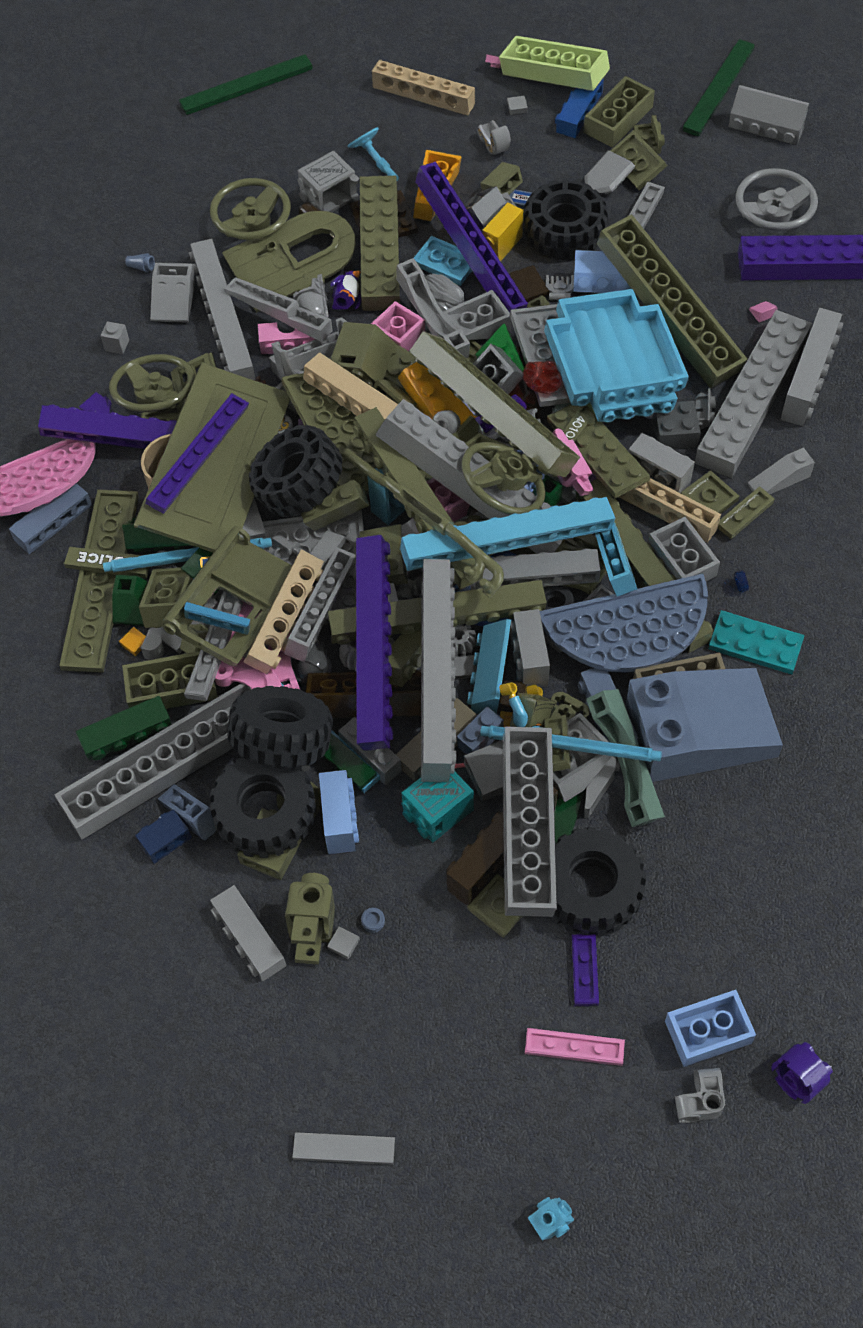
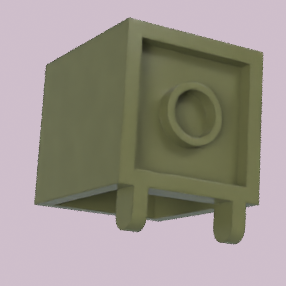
[331,322,396,387]

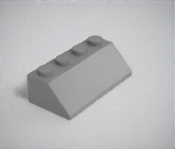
[728,85,809,145]

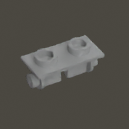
[695,388,716,430]

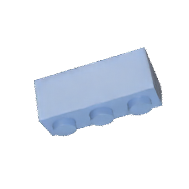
[573,250,631,293]

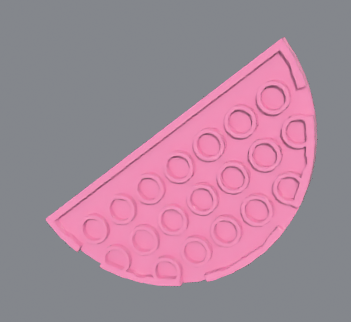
[0,439,96,516]

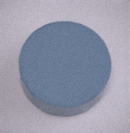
[361,908,385,933]

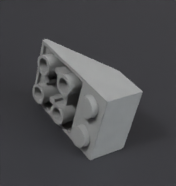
[150,263,196,322]

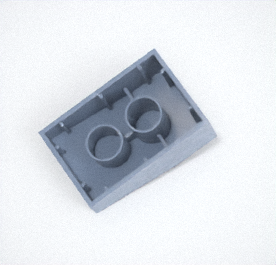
[626,668,783,782]

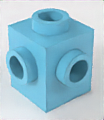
[528,1197,574,1240]

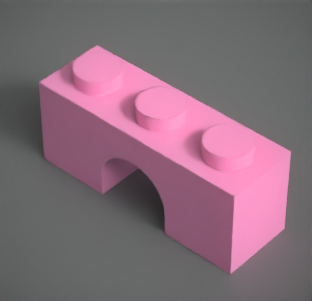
[258,322,316,354]

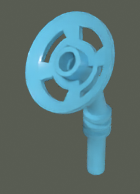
[348,127,399,181]

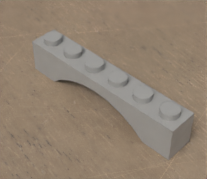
[396,258,470,358]

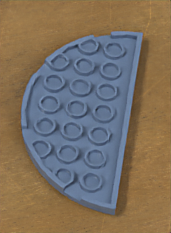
[540,574,708,672]

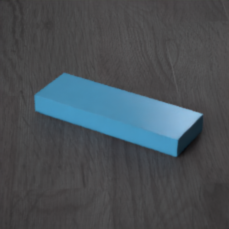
[184,602,250,635]

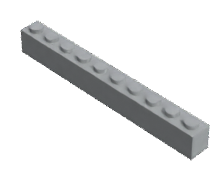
[189,239,255,380]

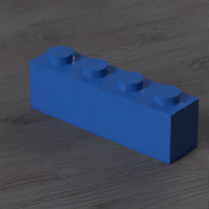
[555,79,604,138]

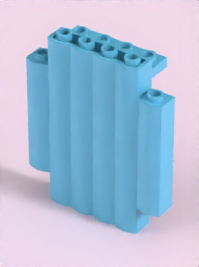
[544,289,689,423]

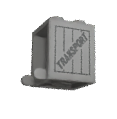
[297,151,360,213]

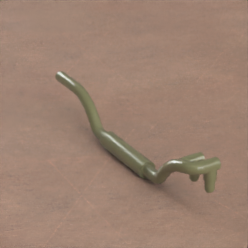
[342,449,504,598]

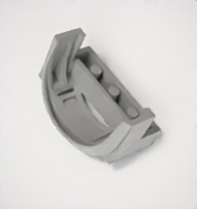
[269,317,347,381]

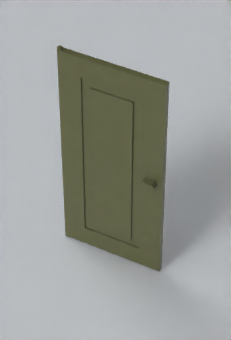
[134,362,290,552]

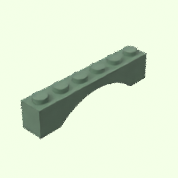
[586,689,665,827]

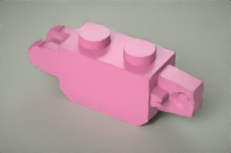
[553,429,593,496]

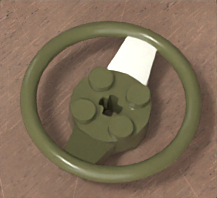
[210,178,291,240]
[109,354,195,412]
[462,442,545,515]

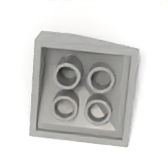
[553,713,612,802]

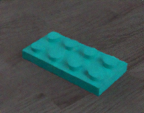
[708,610,805,675]

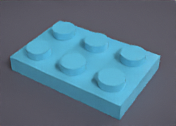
[414,236,472,286]

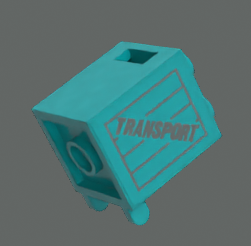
[401,771,474,843]

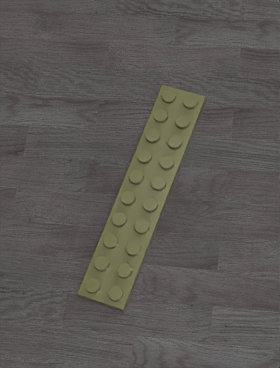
[59,490,139,673]

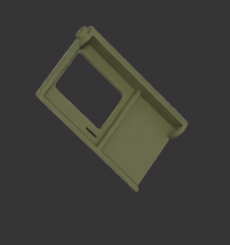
[162,526,301,666]

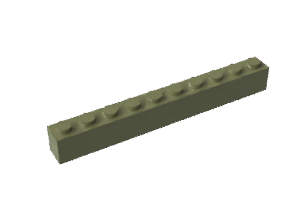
[353,407,484,590]
[576,479,713,653]
[328,580,547,645]

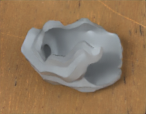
[425,274,464,311]

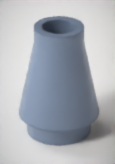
[125,253,155,272]

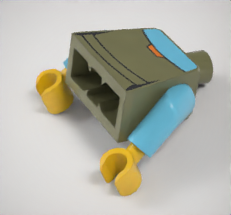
[499,682,556,728]

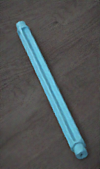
[103,537,272,572]
[480,725,662,762]

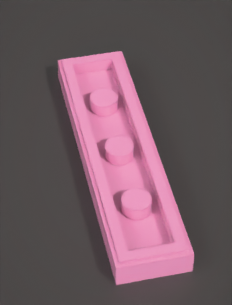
[525,1028,625,1066]

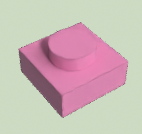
[485,55,501,68]

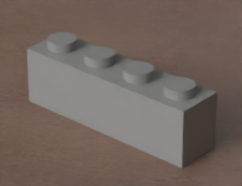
[210,885,286,982]

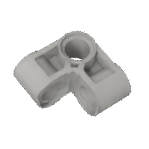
[675,1068,725,1123]

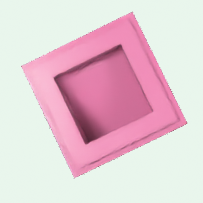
[749,301,777,323]

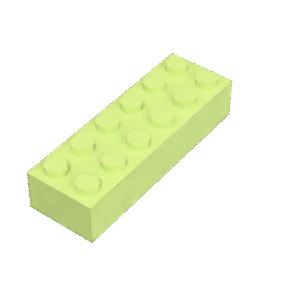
[499,36,610,91]

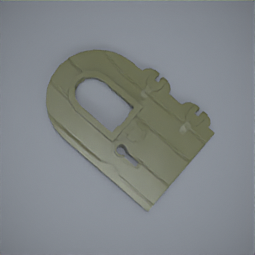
[222,211,356,313]

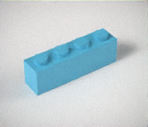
[595,521,637,597]

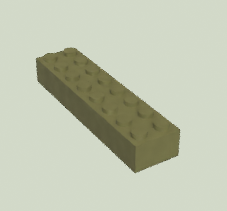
[360,176,400,311]

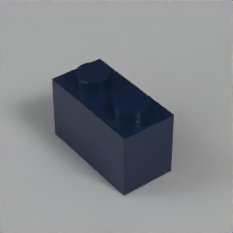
[135,809,192,864]

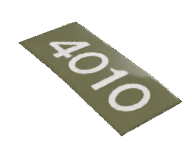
[563,411,592,442]

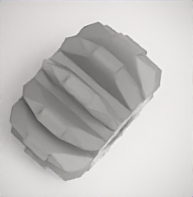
[453,624,477,657]

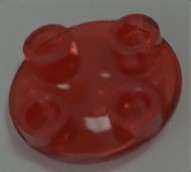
[523,361,562,394]

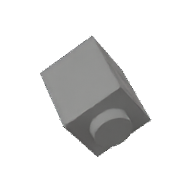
[101,322,129,354]

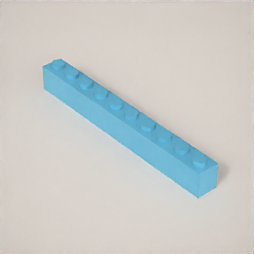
[400,497,615,571]

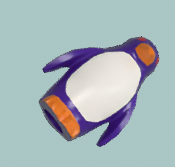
[330,270,362,309]

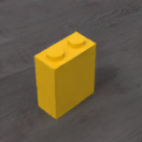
[483,202,523,261]

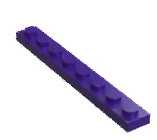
[145,393,249,514]

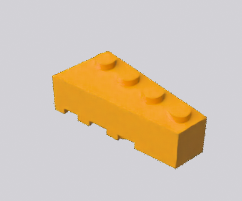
[413,150,462,221]
[398,362,477,426]

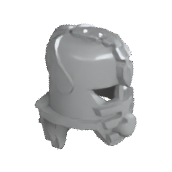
[292,274,329,318]

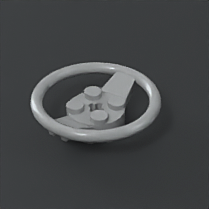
[736,168,818,230]

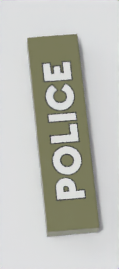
[64,547,149,578]

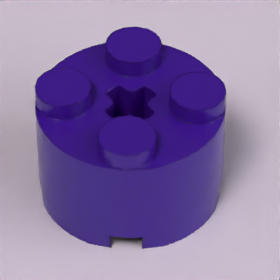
[771,1042,833,1104]

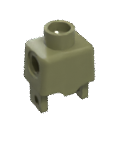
[285,873,335,964]

